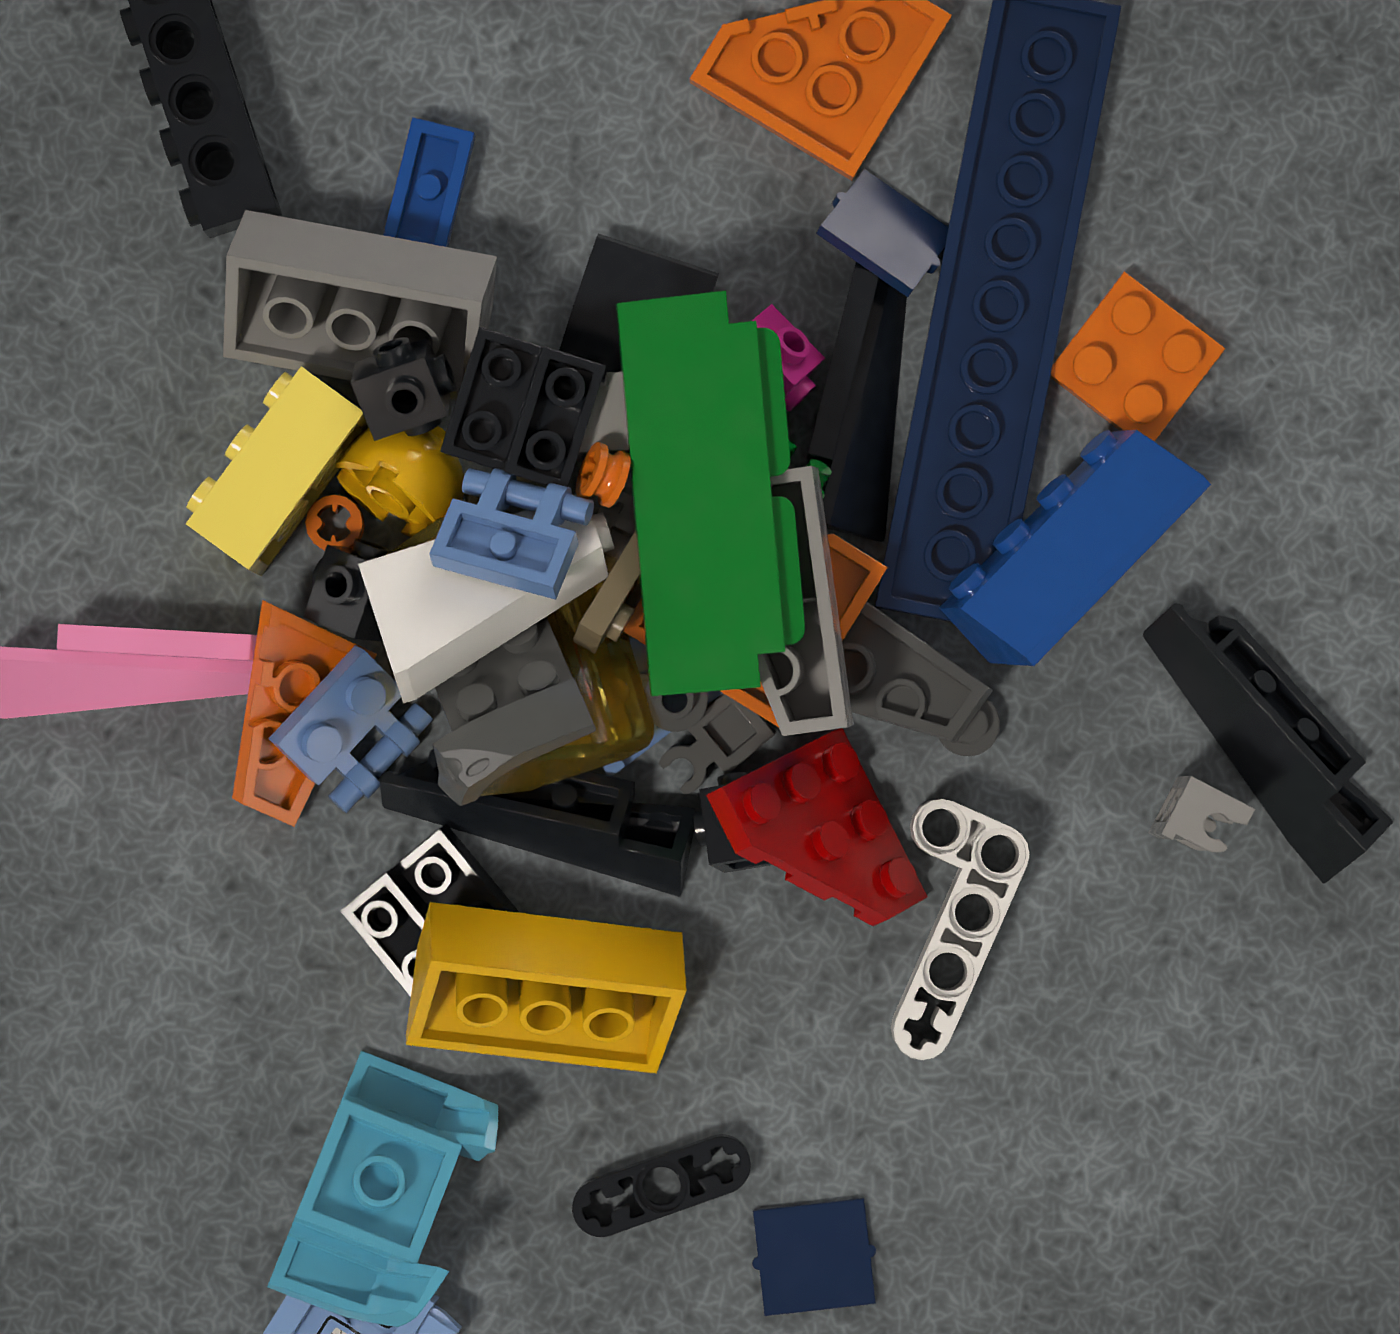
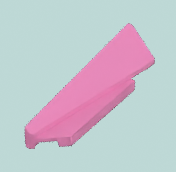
[0,624,257,719]

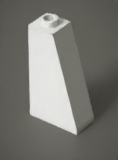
[358,494,614,703]

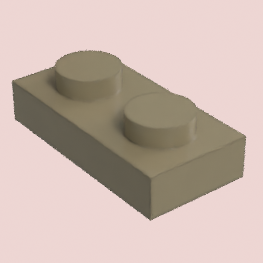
[573,530,640,654]

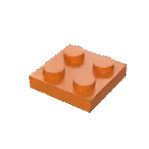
[1050,271,1226,442]

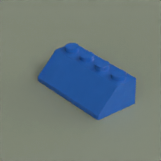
[939,430,1211,666]

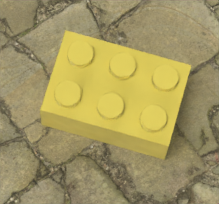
[186,366,368,576]

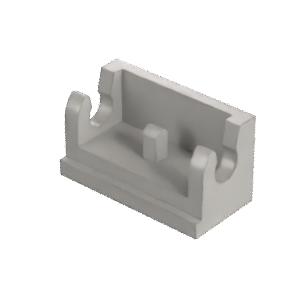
[1148,776,1255,852]

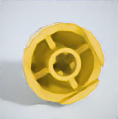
[335,426,464,542]

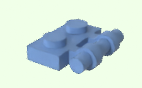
[429,468,594,600]
[268,645,433,813]

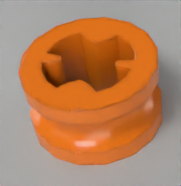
[576,442,631,508]
[305,495,365,551]

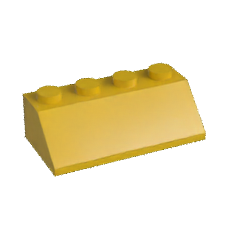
[406,902,687,1074]

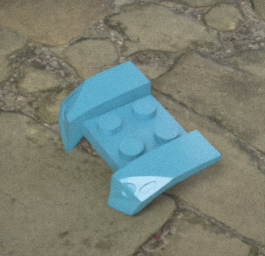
[267,1051,498,1327]

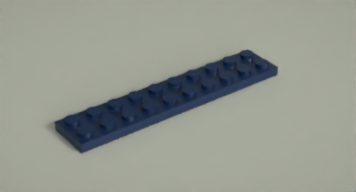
[875,0,1121,622]

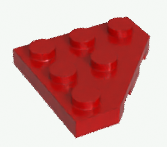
[706,728,928,926]

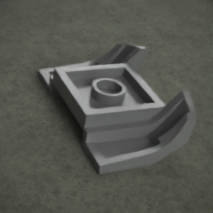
[433,617,596,806]

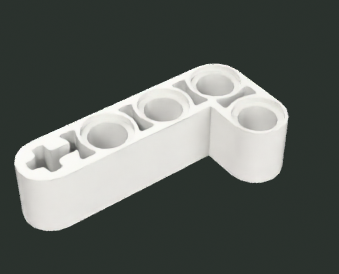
[891,799,1030,1060]

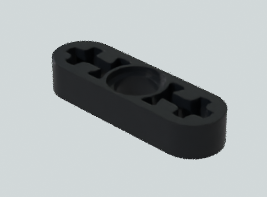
[572,1134,751,1237]

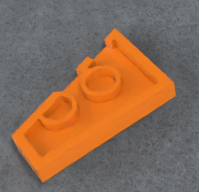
[232,600,377,827]

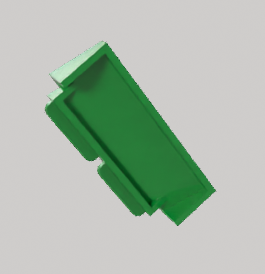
[616,291,805,696]

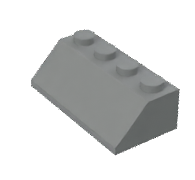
[223,210,497,400]

